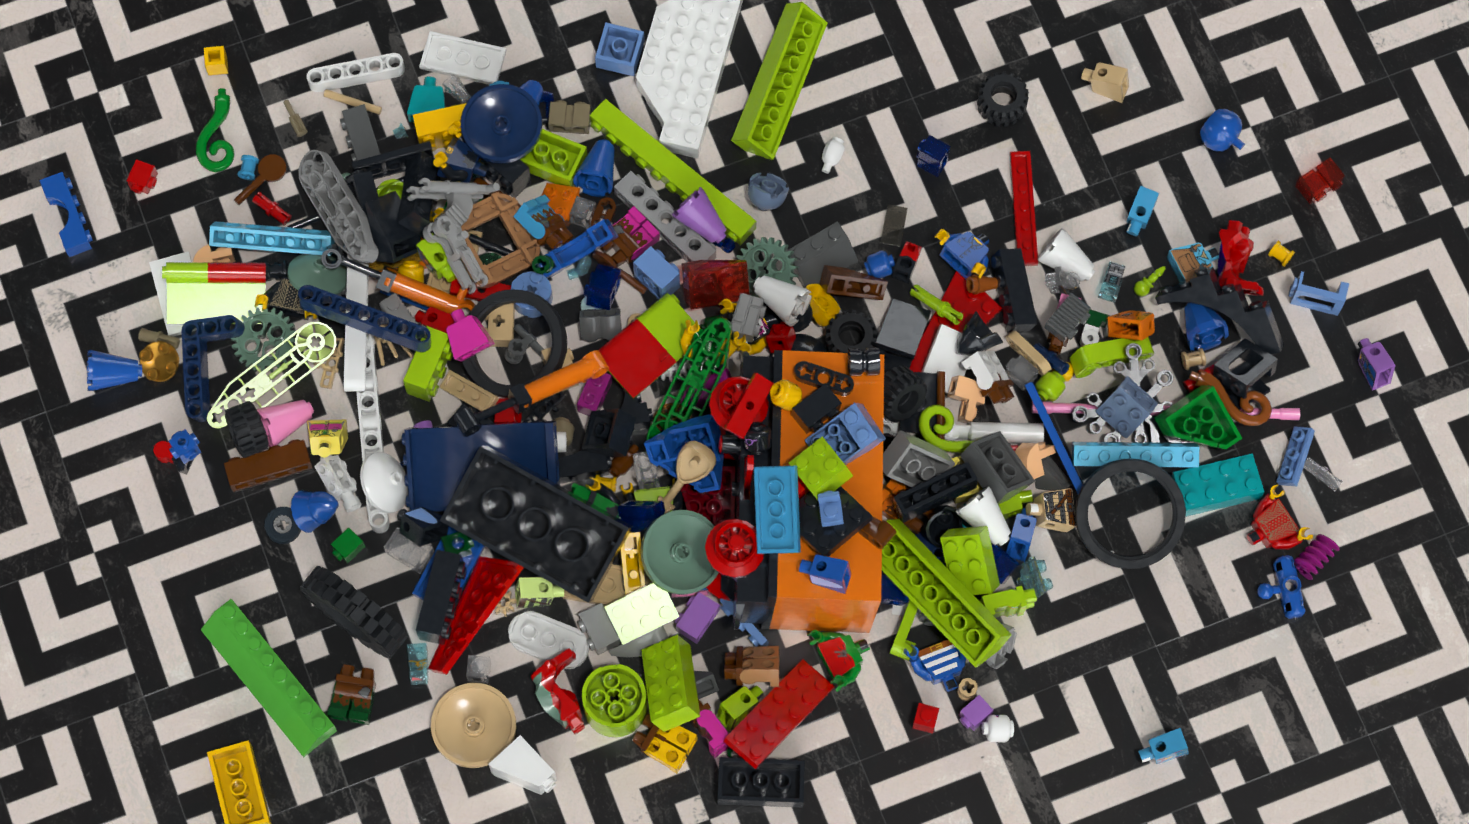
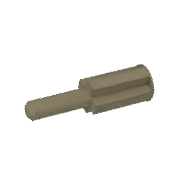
[283,100,308,137]

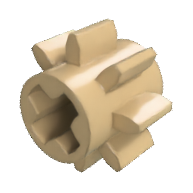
[495,591,517,617]

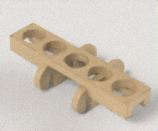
[314,338,344,389]

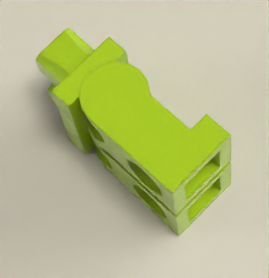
[980,586,1037,617]

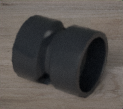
[848,348,880,376]

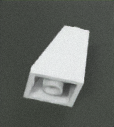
[489,735,557,795]

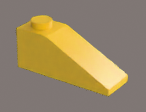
[619,531,645,595]

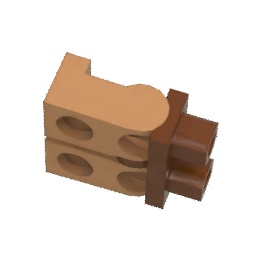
[724,646,780,687]

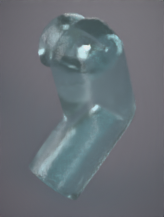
[567,256,592,280]

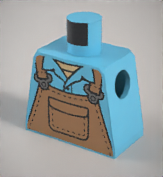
[1167,243,1219,282]

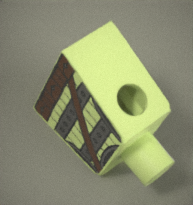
[515,577,564,609]

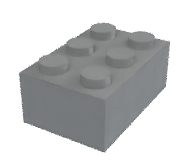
[883,430,955,488]

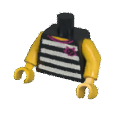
[719,299,779,355]

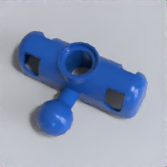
[1257,555,1305,619]

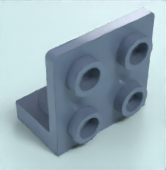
[1096,376,1158,438]

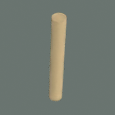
[323,89,382,115]

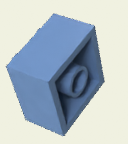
[595,23,645,76]
[633,246,680,299]

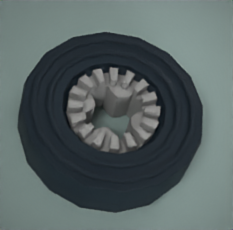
[264,507,301,544]

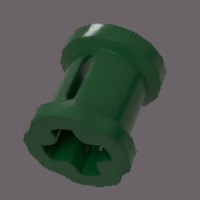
[532,255,554,274]

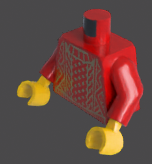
[1247,484,1313,550]

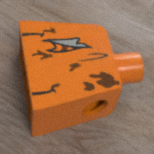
[1108,310,1155,341]

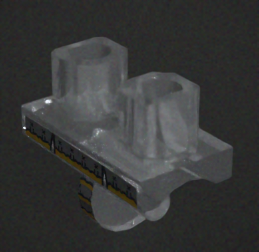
[1045,266,1080,295]

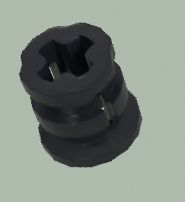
[266,260,288,281]

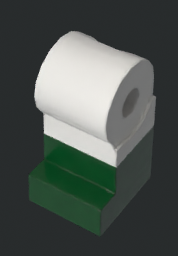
[1080,309,1110,347]

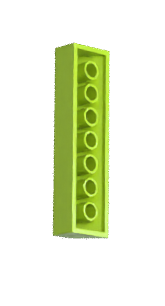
[731,2,828,160]
[882,519,1012,668]

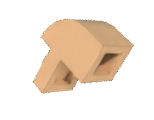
[193,245,235,262]
[947,375,985,423]
[1015,442,1056,479]

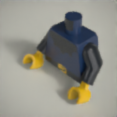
[433,120,489,183]

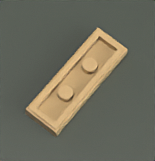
[439,370,499,411]

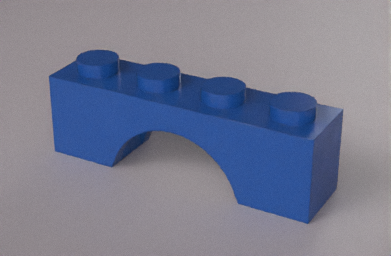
[40,172,93,257]
[540,219,619,278]

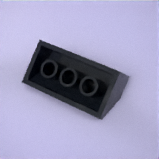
[398,151,440,239]

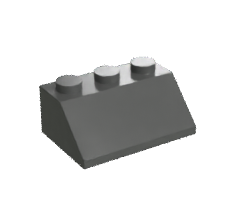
[787,221,858,288]
[960,431,1035,504]

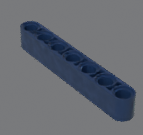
[298,285,431,352]

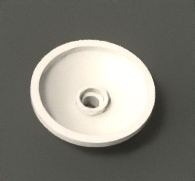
[360,452,409,513]

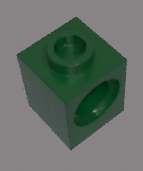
[441,532,475,558]

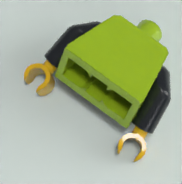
[621,478,683,524]

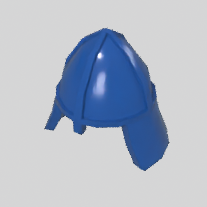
[291,491,339,533]

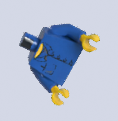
[934,229,989,280]

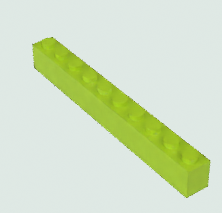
[590,99,757,245]

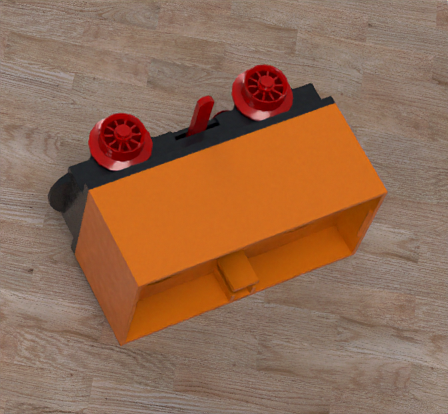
[705,350,884,633]

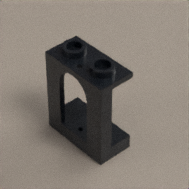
[1213,338,1278,399]

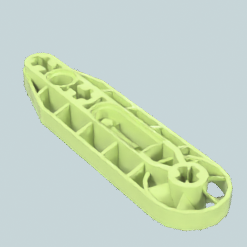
[207,322,336,428]

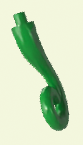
[196,88,235,172]

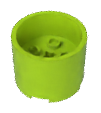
[582,664,647,738]

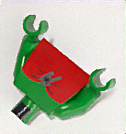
[807,630,870,692]

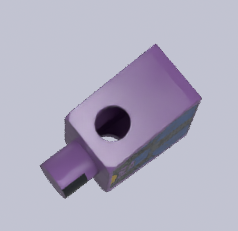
[1358,338,1395,391]

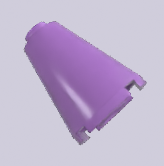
[672,187,727,243]

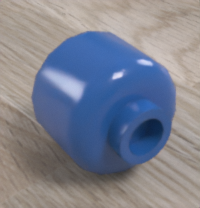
[864,250,895,278]

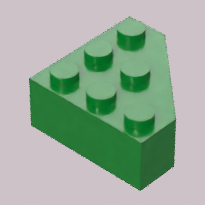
[1154,385,1242,449]

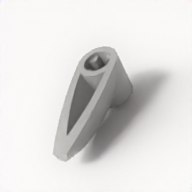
[609,625,669,657]

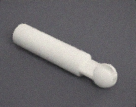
[945,422,1044,443]

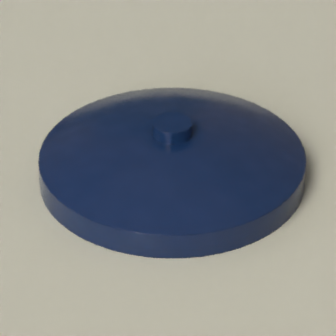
[461,84,542,163]

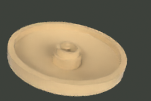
[431,683,516,768]

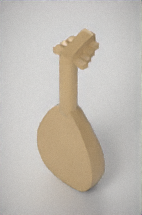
[657,441,716,514]

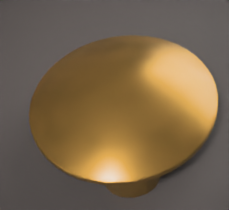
[139,341,179,382]

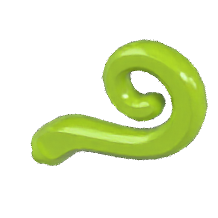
[919,405,974,453]

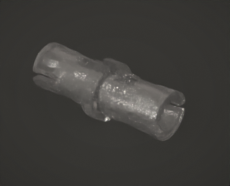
[1303,457,1343,491]

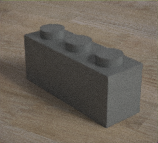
[340,104,380,162]

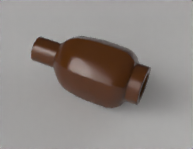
[609,444,639,478]

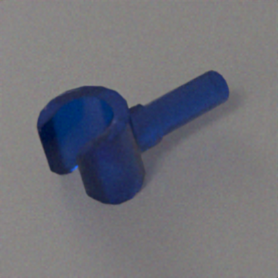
[541,91,554,120]
[706,238,736,253]

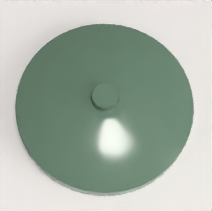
[640,510,719,595]

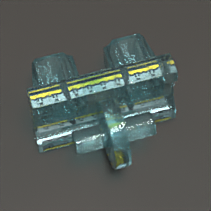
[1016,556,1053,598]

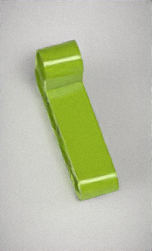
[1069,337,1154,378]

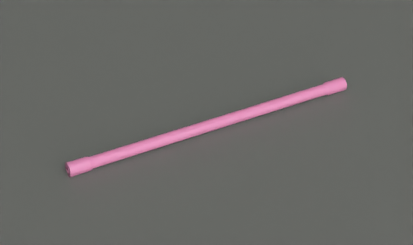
[1032,401,1300,420]

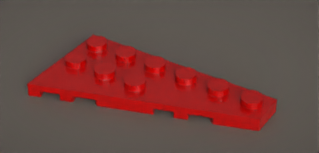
[910,271,1002,372]
[428,556,524,675]

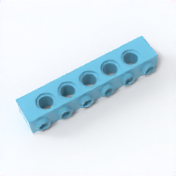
[209,221,335,256]
[1072,442,1199,467]

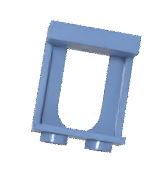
[1288,271,1349,316]

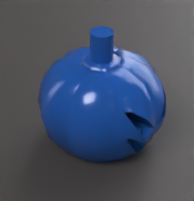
[1200,109,1245,152]

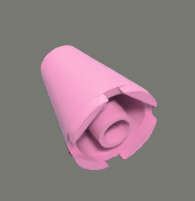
[257,400,314,447]

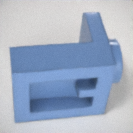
[818,491,844,527]

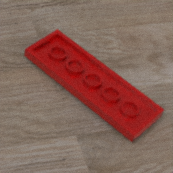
[723,659,835,769]

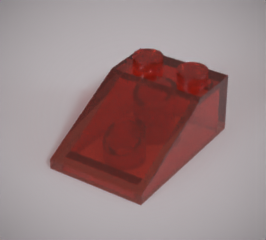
[681,260,750,310]

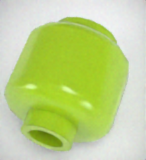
[1035,371,1066,402]

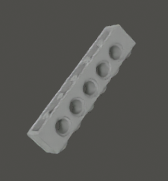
[614,171,716,274]

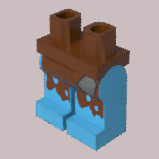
[513,195,573,250]

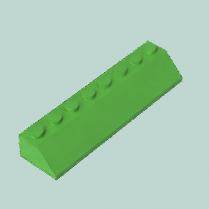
[201,599,337,758]

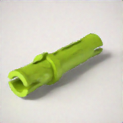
[910,284,963,325]

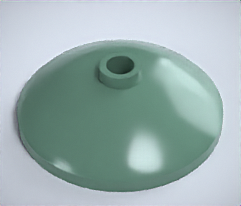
[287,254,347,295]

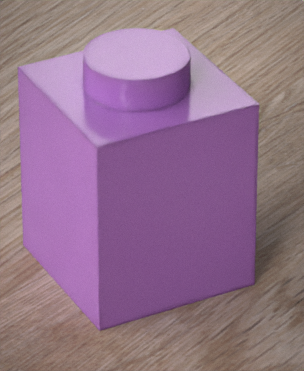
[959,695,993,731]

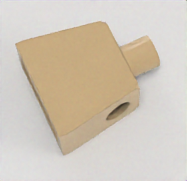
[1081,62,1129,103]

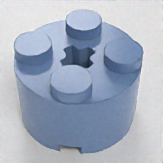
[511,271,553,318]

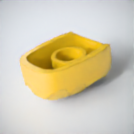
[806,284,841,326]

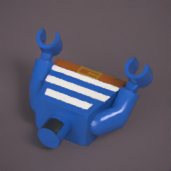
[903,640,966,692]

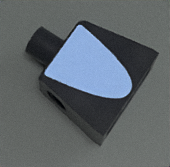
[397,507,449,547]

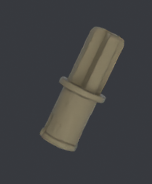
[138,328,180,349]

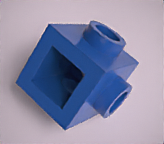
[168,429,201,464]

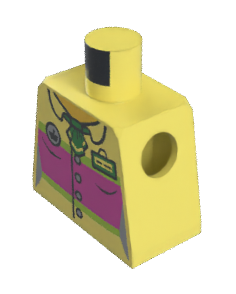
[307,419,348,458]

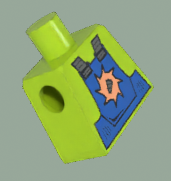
[416,233,456,283]

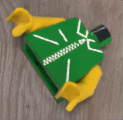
[680,320,746,370]

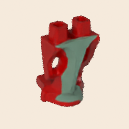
[531,648,585,735]

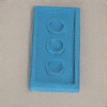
[754,465,801,554]

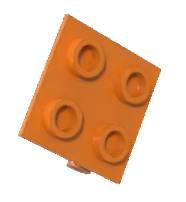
[541,183,580,222]

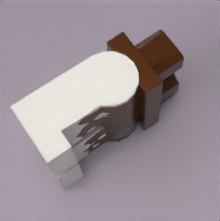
[961,351,1015,404]

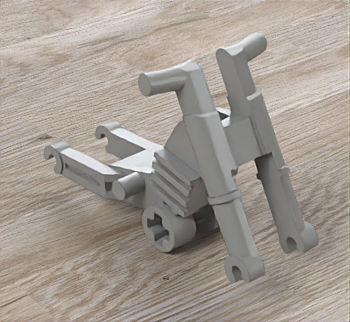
[406,178,500,294]

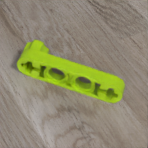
[890,600,918,661]

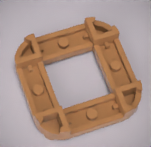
[460,192,540,289]

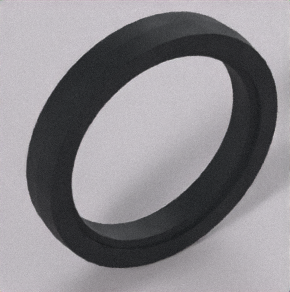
[462,289,567,398]
[1075,459,1186,569]

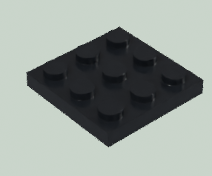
[799,486,873,557]

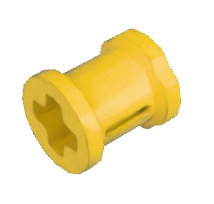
[1268,240,1295,267]
[595,474,617,493]

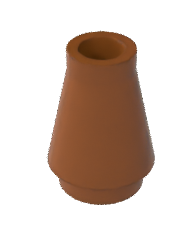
[966,274,998,294]

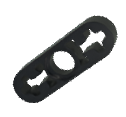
[794,361,854,396]

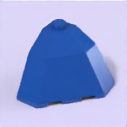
[644,414,724,493]

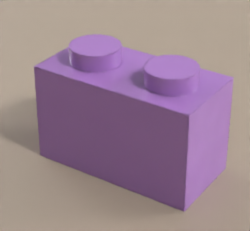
[675,592,720,644]

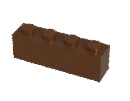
[224,439,313,492]

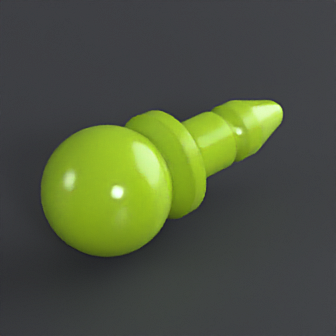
[1134,266,1166,297]

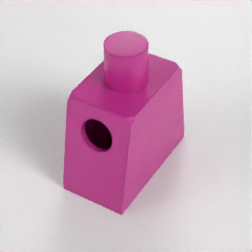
[446,309,495,362]

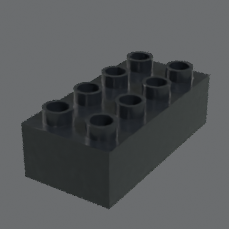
[440,446,633,603]

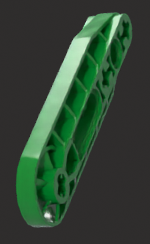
[647,318,732,440]

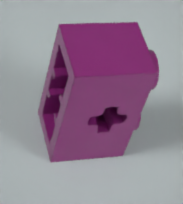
[577,373,612,416]

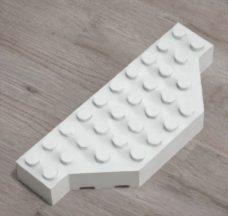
[636,0,743,159]

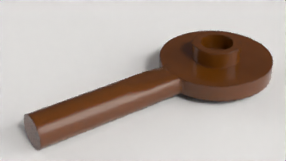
[234,154,287,205]
[592,250,648,294]

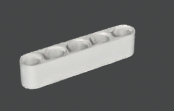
[307,53,405,92]

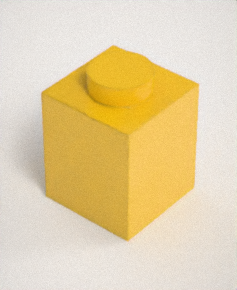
[204,46,228,76]

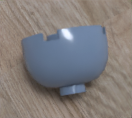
[747,173,789,211]

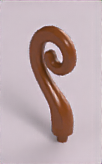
[1189,370,1272,426]

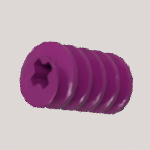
[1294,534,1340,580]

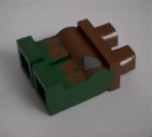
[327,664,376,725]

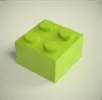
[789,436,853,500]

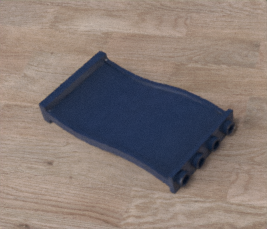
[402,421,560,511]

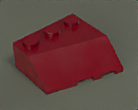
[681,466,737,526]

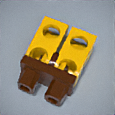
[632,714,698,774]

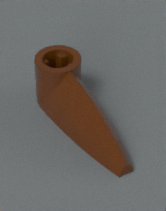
[858,516,897,549]

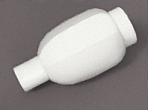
[822,137,845,174]

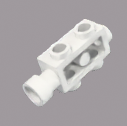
[314,455,362,513]

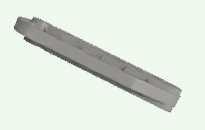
[298,150,378,263]

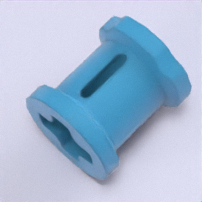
[237,155,259,180]

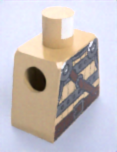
[1026,488,1076,532]

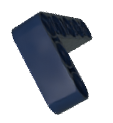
[181,315,245,422]

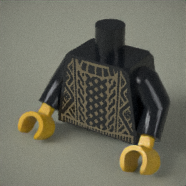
[255,277,317,320]

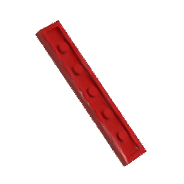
[1010,151,1038,266]

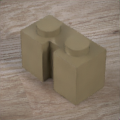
[548,100,591,134]

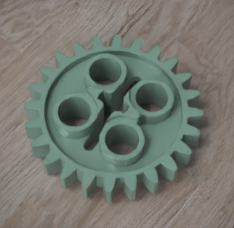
[734,237,799,298]
[231,307,297,373]

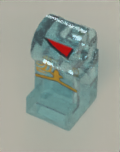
[407,643,429,685]

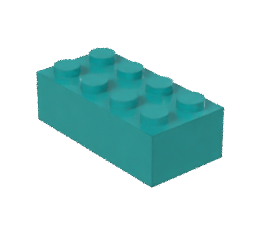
[1171,453,1264,517]

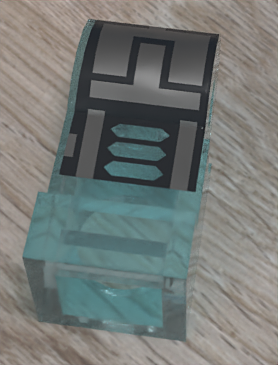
[1098,261,1125,303]

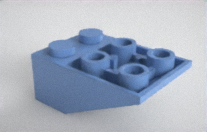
[805,403,886,465]

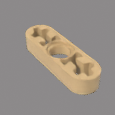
[1005,330,1051,376]

